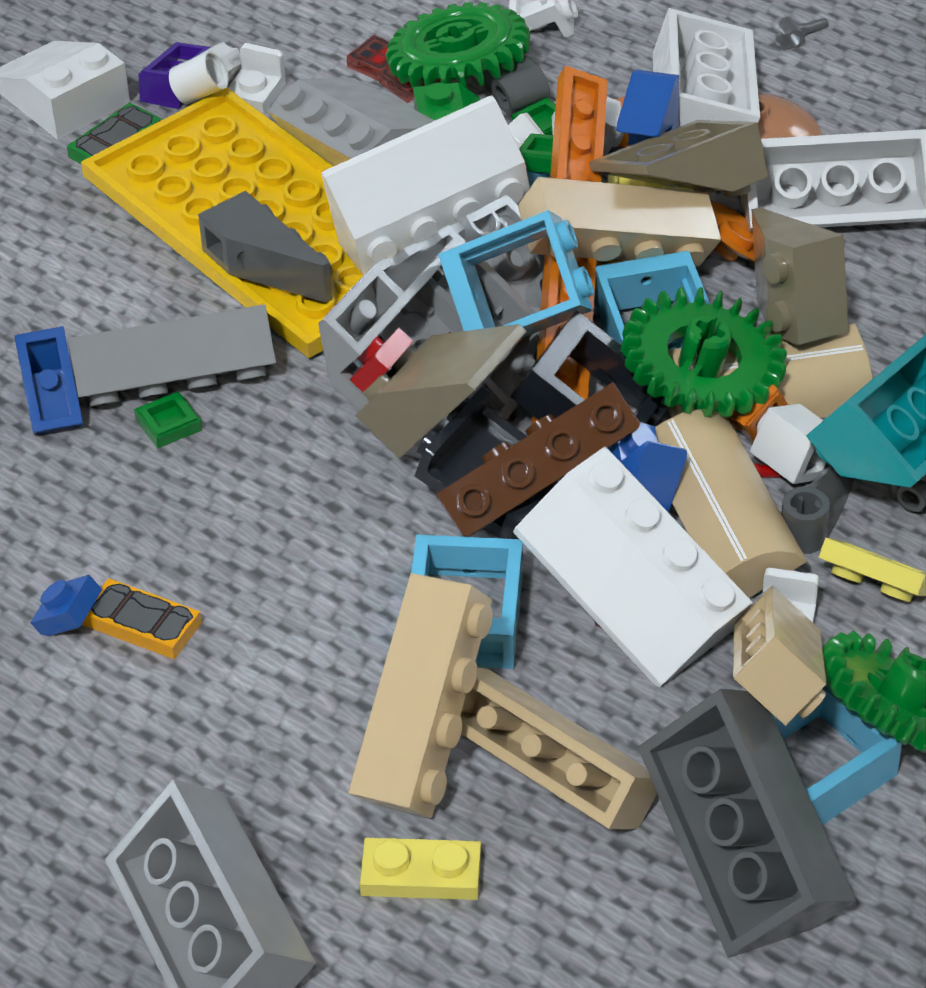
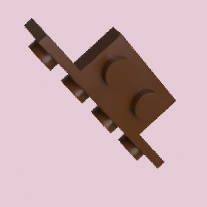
[436,382,640,537]

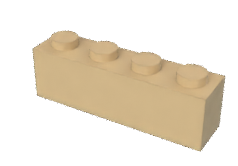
[518,177,721,267]
[348,573,493,819]
[733,585,826,726]
[460,667,657,829]

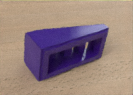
[138,42,211,109]

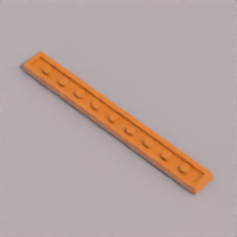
[532,65,608,424]

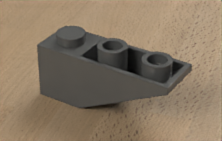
[198,191,332,303]

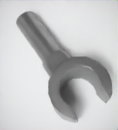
[775,17,829,51]

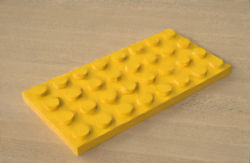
[81,87,363,358]

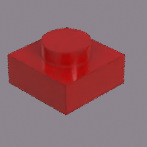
[349,327,414,392]

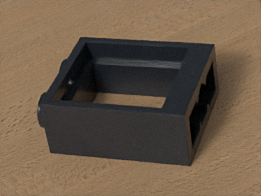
[510,311,667,426]

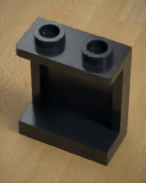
[414,386,562,539]

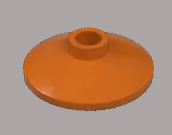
[711,201,755,262]

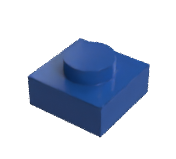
[30,575,102,636]

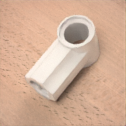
[169,42,241,105]

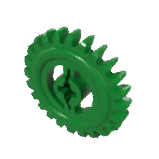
[386,2,530,88]
[621,287,787,417]
[822,631,926,753]

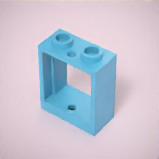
[438,210,594,339]
[594,251,710,350]
[411,534,523,669]
[771,685,902,825]

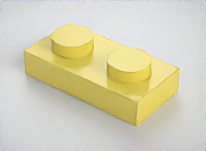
[818,538,926,602]
[360,838,481,900]

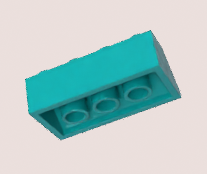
[806,334,926,488]

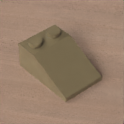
[589,120,769,197]
[751,207,849,345]
[355,324,526,458]

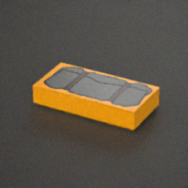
[82,578,202,660]

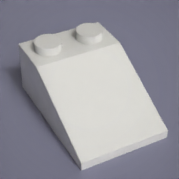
[0,41,130,140]

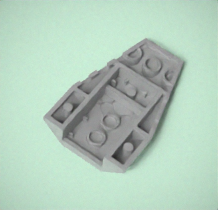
[318,194,544,458]

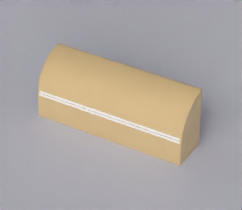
[664,323,873,430]
[655,409,807,598]

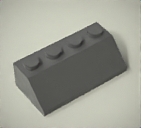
[638,689,857,958]

